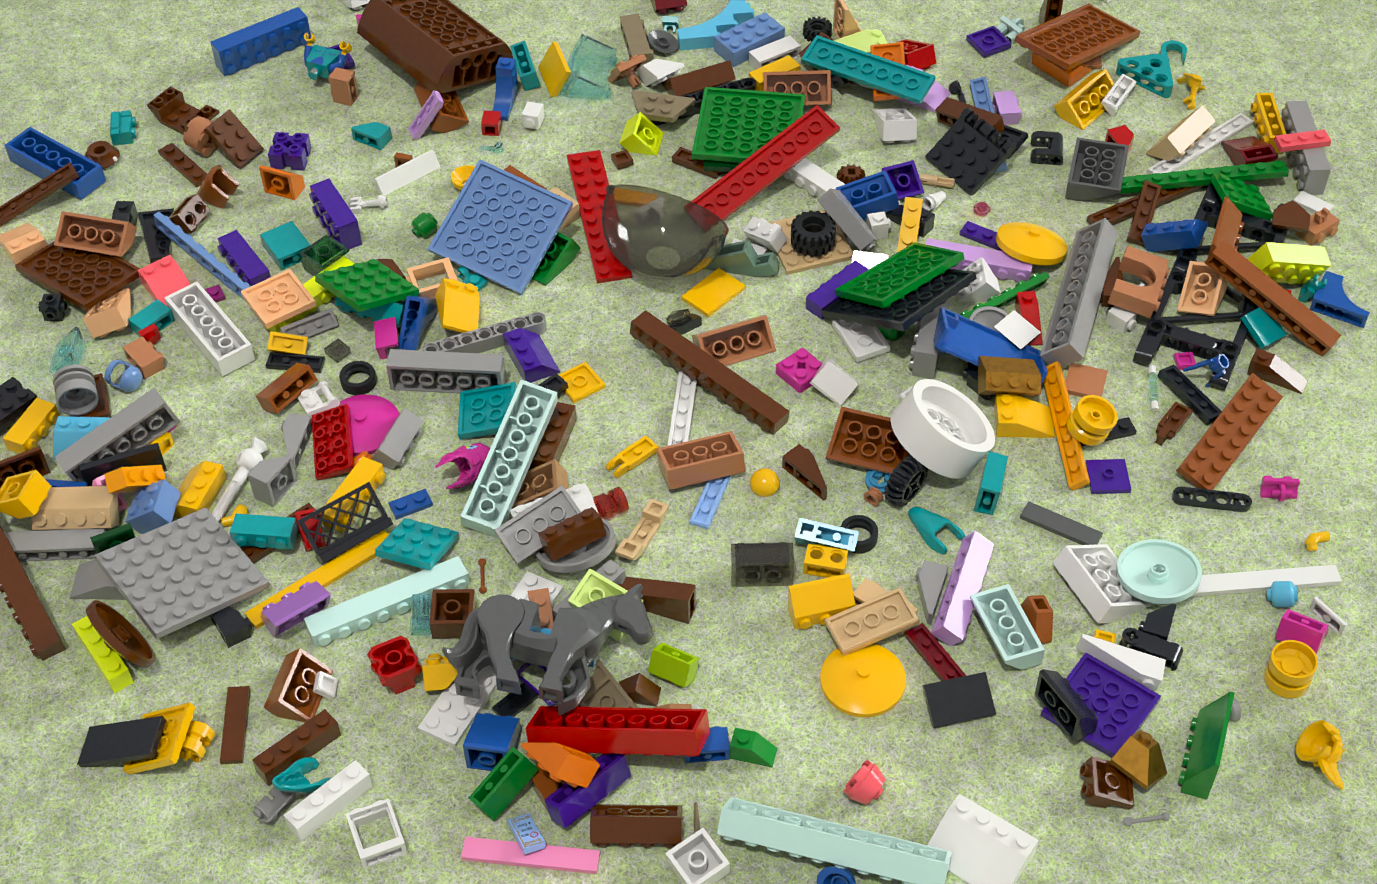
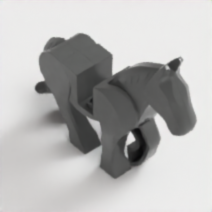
[442,584,652,715]

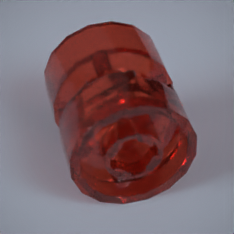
[593,487,629,520]

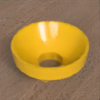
[451,165,475,190]

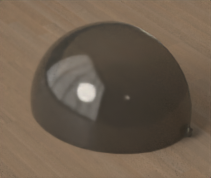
[602,184,729,280]

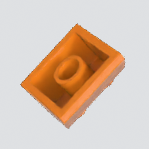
[259,165,305,200]

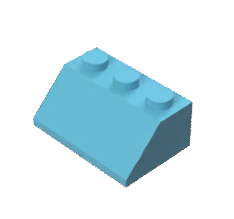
[53,416,110,460]

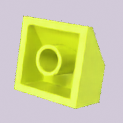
[619,112,664,156]

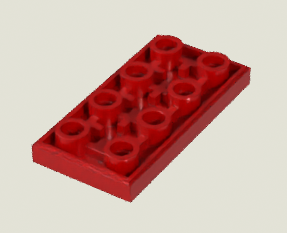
[311,404,354,480]

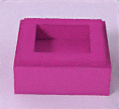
[1173,352,1196,370]

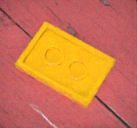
[538,41,571,97]
[682,268,745,317]

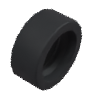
[339,361,377,396]
[840,515,878,554]

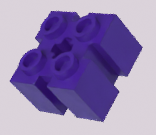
[268,132,312,171]

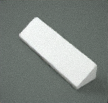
[375,149,440,196]

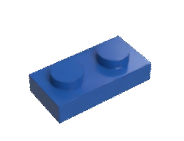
[388,489,433,520]

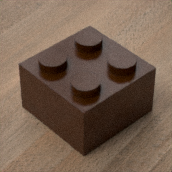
[429,589,477,638]

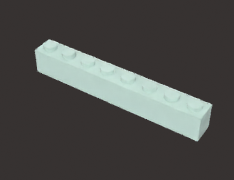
[304,556,470,647]

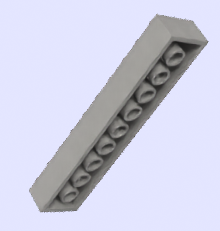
[1040,218,1118,368]

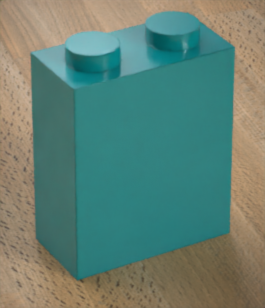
[260,221,313,271]
[973,451,1008,515]

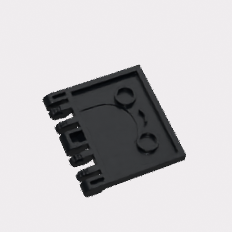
[925,107,1016,195]

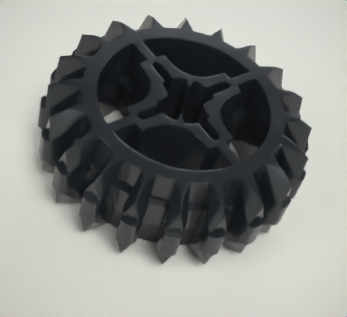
[884,455,928,507]

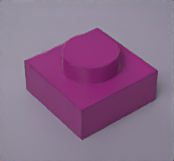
[204,284,226,303]

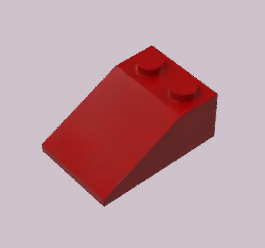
[896,39,937,70]

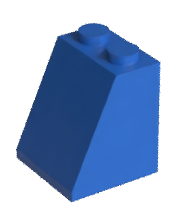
[463,713,521,771]

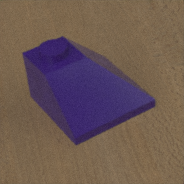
[882,160,925,200]

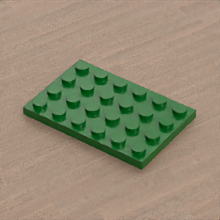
[835,242,965,308]

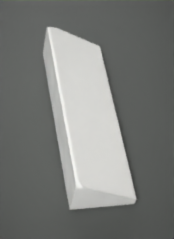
[1101,74,1137,117]

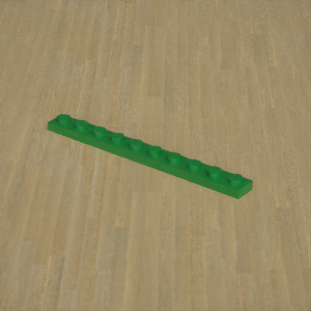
[1120,161,1289,194]

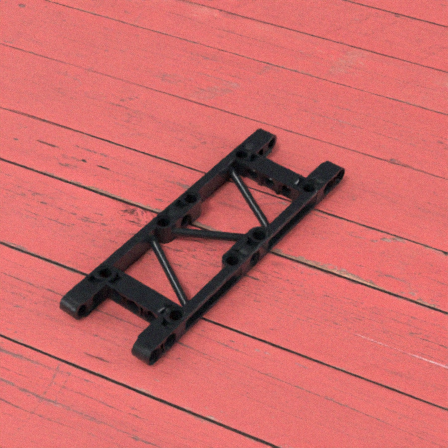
[1133,183,1288,390]

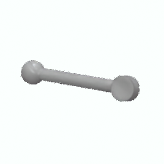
[1123,812,1170,826]

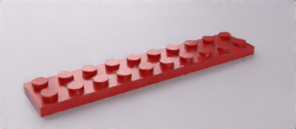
[684,105,840,233]
[567,150,632,284]

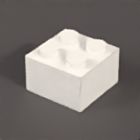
[665,828,730,884]

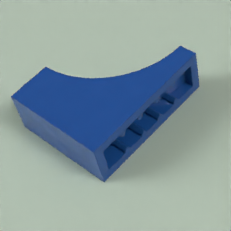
[493,57,518,121]
[1310,271,1370,328]
[398,296,437,350]

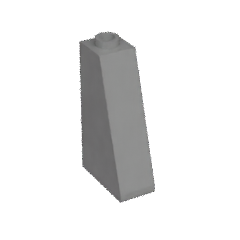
[817,188,878,251]

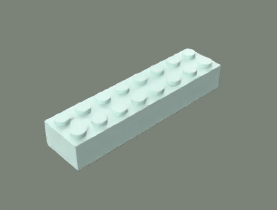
[460,380,557,538]

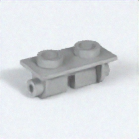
[253,786,297,823]

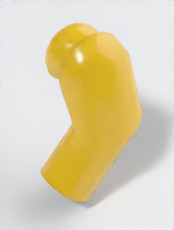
[221,504,248,527]
[1305,531,1330,551]

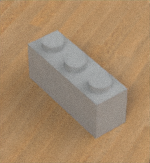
[372,408,423,470]

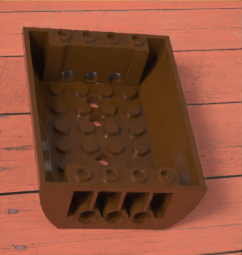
[357,0,513,94]

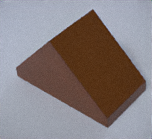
[619,673,661,707]

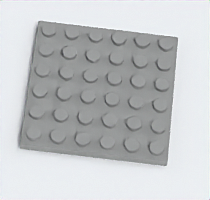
[95,507,269,639]

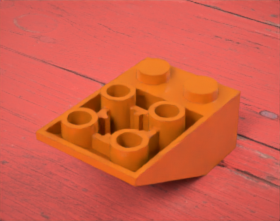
[520,743,600,788]

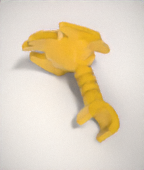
[1176,73,1206,110]

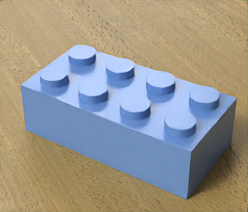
[714,12,785,67]

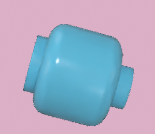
[1267,581,1298,608]

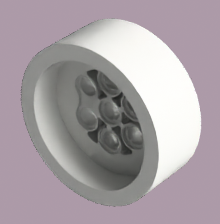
[891,379,995,479]

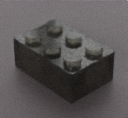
[731,542,794,587]

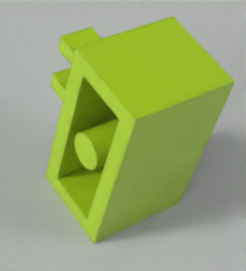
[648,642,699,688]

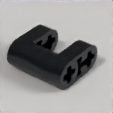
[1030,131,1063,165]

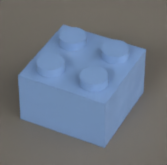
[125,479,181,534]

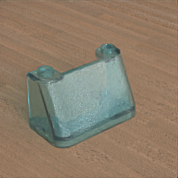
[560,34,618,100]

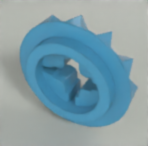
[865,470,891,494]

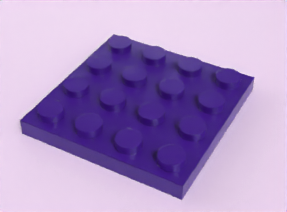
[1040,653,1161,758]

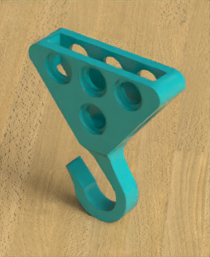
[1116,40,1187,98]

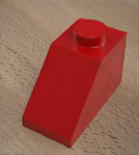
[1105,125,1134,155]

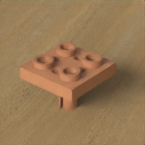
[607,53,647,89]

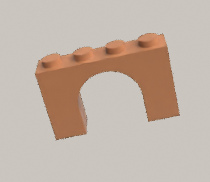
[1108,246,1170,318]

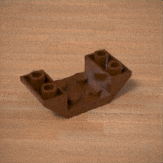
[147,86,220,134]

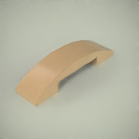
[615,499,669,561]

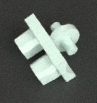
[996,15,1025,44]

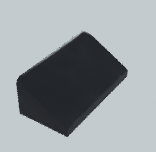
[668,313,702,335]

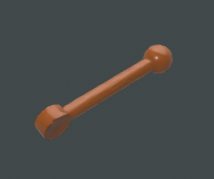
[478,558,487,594]

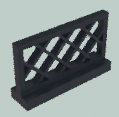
[298,482,393,563]

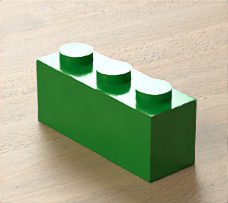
[468,747,539,821]

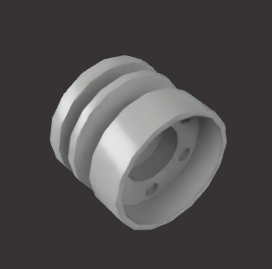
[53,364,99,416]

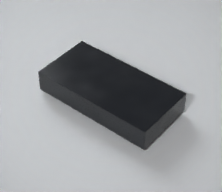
[492,682,539,717]

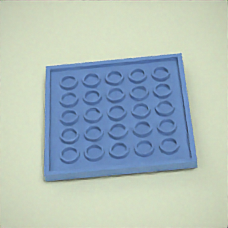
[428,159,573,295]

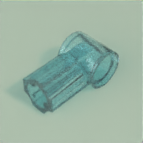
[410,594,431,635]

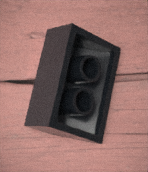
[1034,669,1098,743]

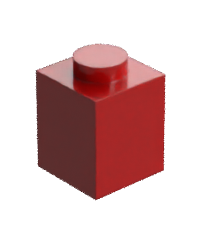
[481,111,502,136]

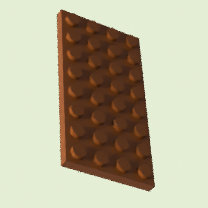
[1014,3,1141,71]

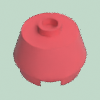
[843,759,886,805]

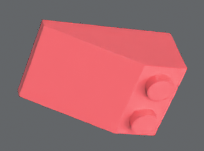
[138,255,191,306]

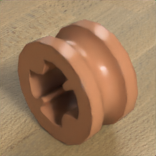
[863,487,884,507]

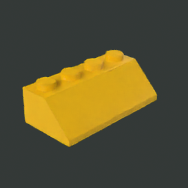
[1054,69,1114,130]

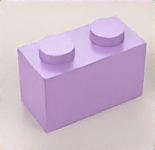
[992,91,1022,125]

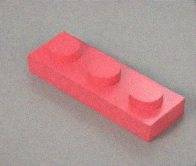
[1274,129,1331,152]

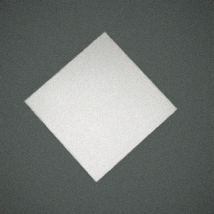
[994,310,1041,349]

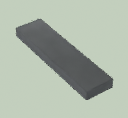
[1020,501,1103,545]

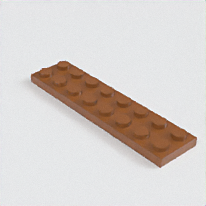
[1176,373,1283,490]

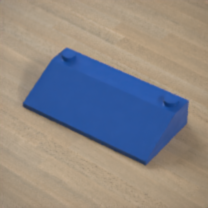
[933,307,1048,384]

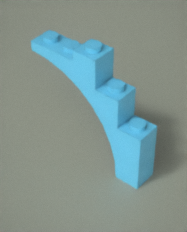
[678,0,754,51]

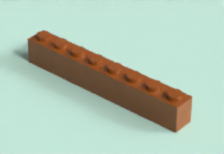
[1204,240,1341,357]

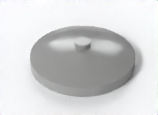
[535,518,616,573]

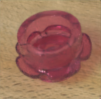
[973,202,991,217]

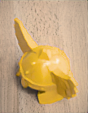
[1295,720,1345,790]

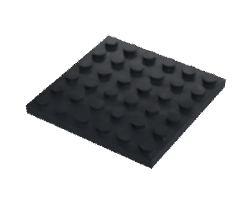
[821,269,977,331]

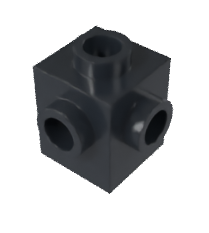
[38,294,68,321]

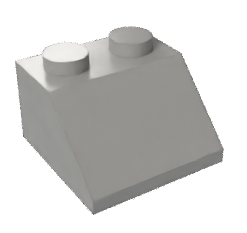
[248,455,297,507]

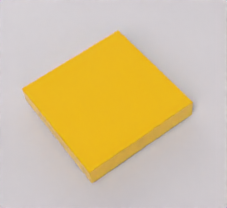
[559,361,606,403]

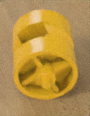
[180,721,215,763]

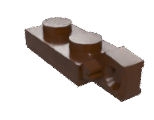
[1155,401,1193,446]

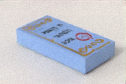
[508,813,546,855]

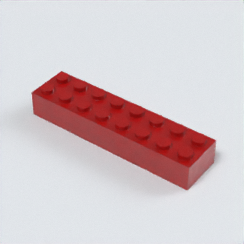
[525,706,710,757]

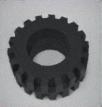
[791,210,836,257]

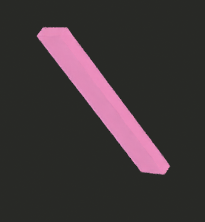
[461,837,600,874]

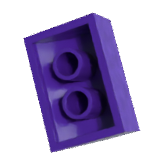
[503,328,560,383]

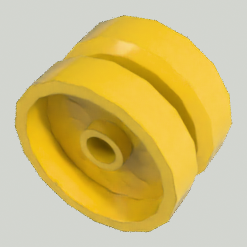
[1067,395,1118,446]

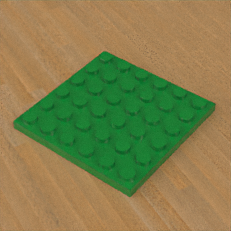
[692,87,805,167]

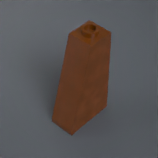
[619,577,696,624]

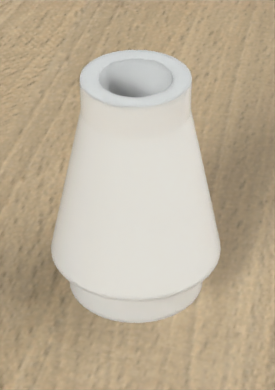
[922,191,946,211]

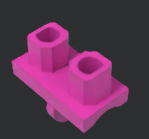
[1260,476,1300,502]

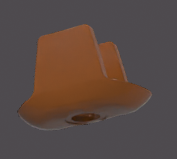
[197,165,239,209]

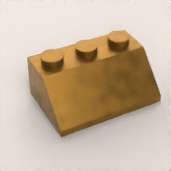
[978,356,1041,398]

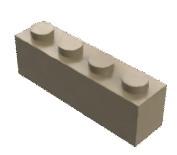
[620,14,654,65]

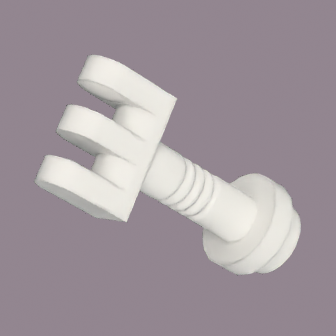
[349,195,388,213]

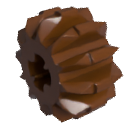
[837,164,865,184]

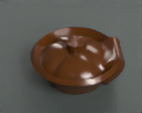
[84,141,120,168]

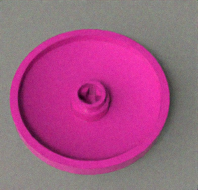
[339,394,399,456]

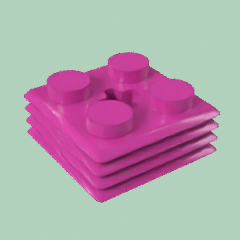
[775,348,822,393]

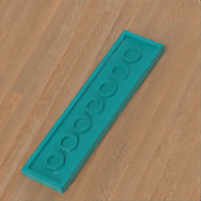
[801,35,936,104]

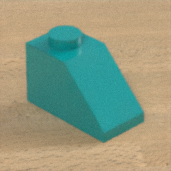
[351,122,392,150]

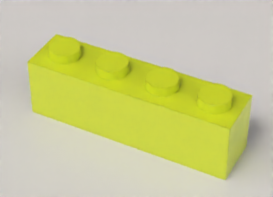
[72,616,134,694]

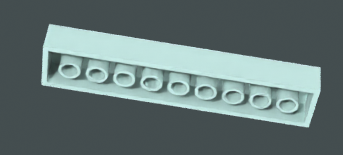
[717,797,952,884]

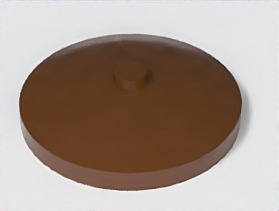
[86,600,156,668]

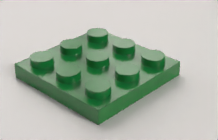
[1210,173,1273,220]

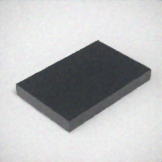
[922,672,996,728]

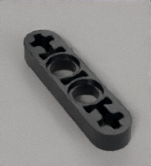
[1172,486,1252,512]

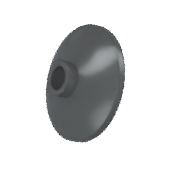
[647,30,679,53]

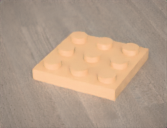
[241,269,316,329]

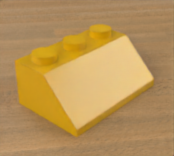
[173,461,227,518]
[788,573,855,629]

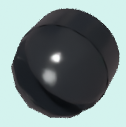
[949,80,962,95]

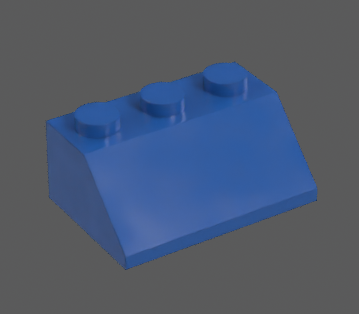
[836,170,899,220]
[1141,219,1208,252]

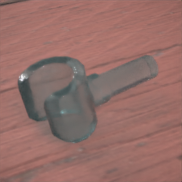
[479,141,504,154]

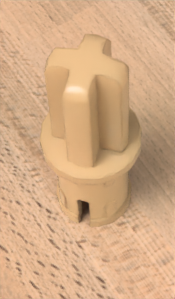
[920,173,955,189]

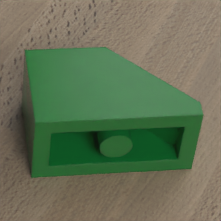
[730,727,777,768]

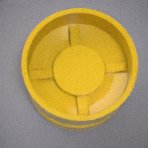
[1264,640,1318,698]

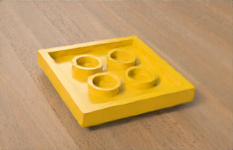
[123,702,196,774]

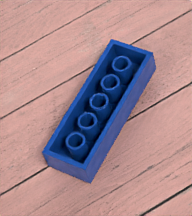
[210,7,311,76]
[4,127,106,200]

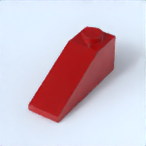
[1015,291,1043,346]

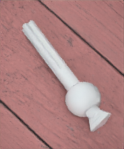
[211,437,268,523]

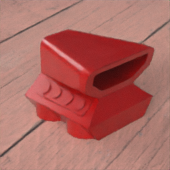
[367,636,422,695]

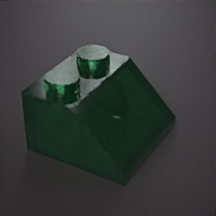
[299,234,349,276]

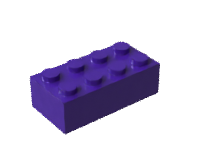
[309,178,362,252]

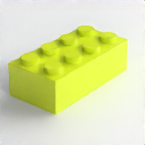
[1248,242,1331,285]

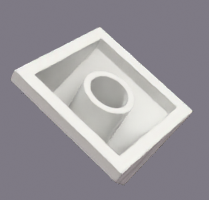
[810,356,858,406]

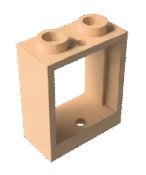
[405,257,458,299]

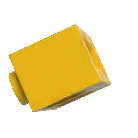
[803,544,848,578]

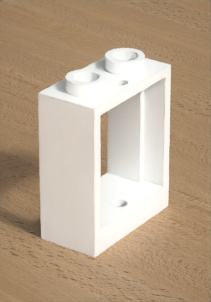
[346,799,407,869]

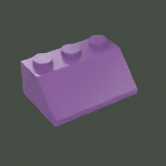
[261,581,331,637]

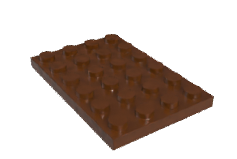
[15,241,140,311]

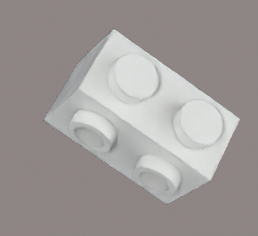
[743,217,788,253]

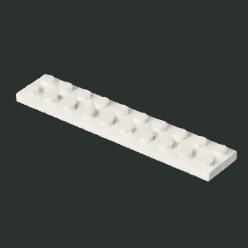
[418,571,563,748]

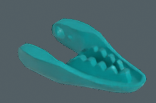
[908,506,965,555]
[272,757,332,794]

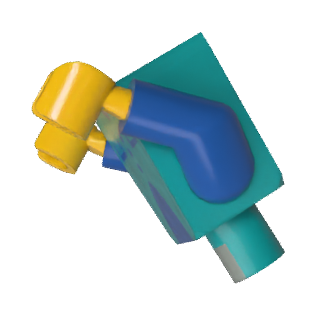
[304,33,352,80]

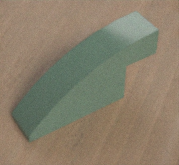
[697,240,780,277]

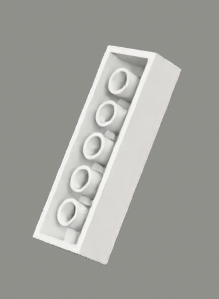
[164,282,255,377]

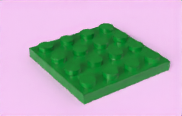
[315,259,419,312]

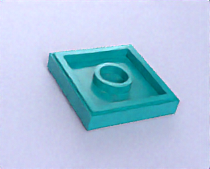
[1241,307,1287,349]

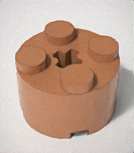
[183,116,219,157]

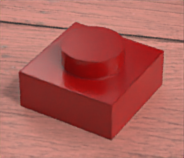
[138,324,161,345]

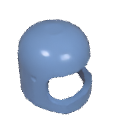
[104,360,142,392]

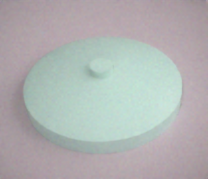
[1116,539,1202,604]

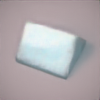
[49,327,85,372]

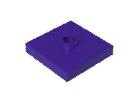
[966,26,1012,58]
[1085,459,1132,494]

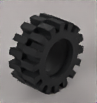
[803,16,832,42]

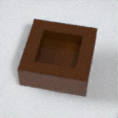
[611,149,633,169]

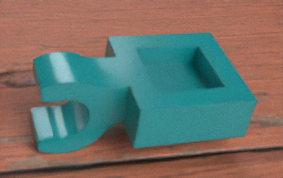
[457,266,488,292]
[1298,274,1327,303]

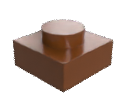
[394,152,413,167]

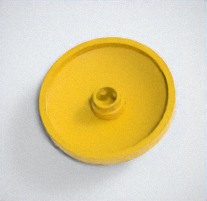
[996,222,1068,265]
[820,644,906,717]

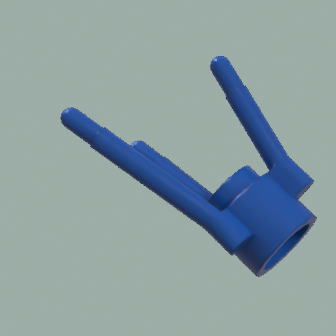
[1183,354,1229,387]

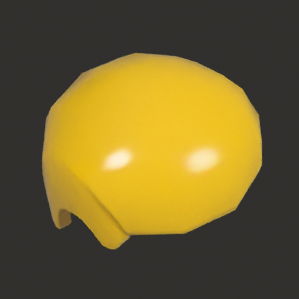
[749,468,780,497]

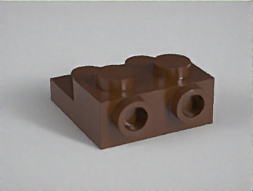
[1080,756,1134,810]

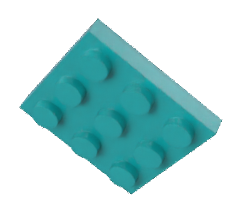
[457,382,517,440]
[375,518,459,570]

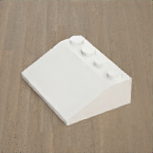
[1053,544,1153,624]
[928,794,1039,884]

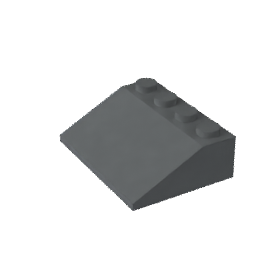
[1065,137,1129,201]

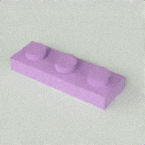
[408,90,444,140]

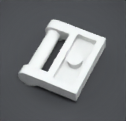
[297,381,340,418]

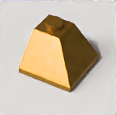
[1109,730,1167,790]

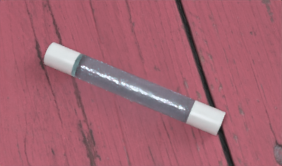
[1148,365,1159,411]

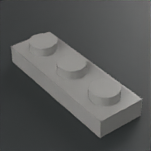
[279,308,339,337]

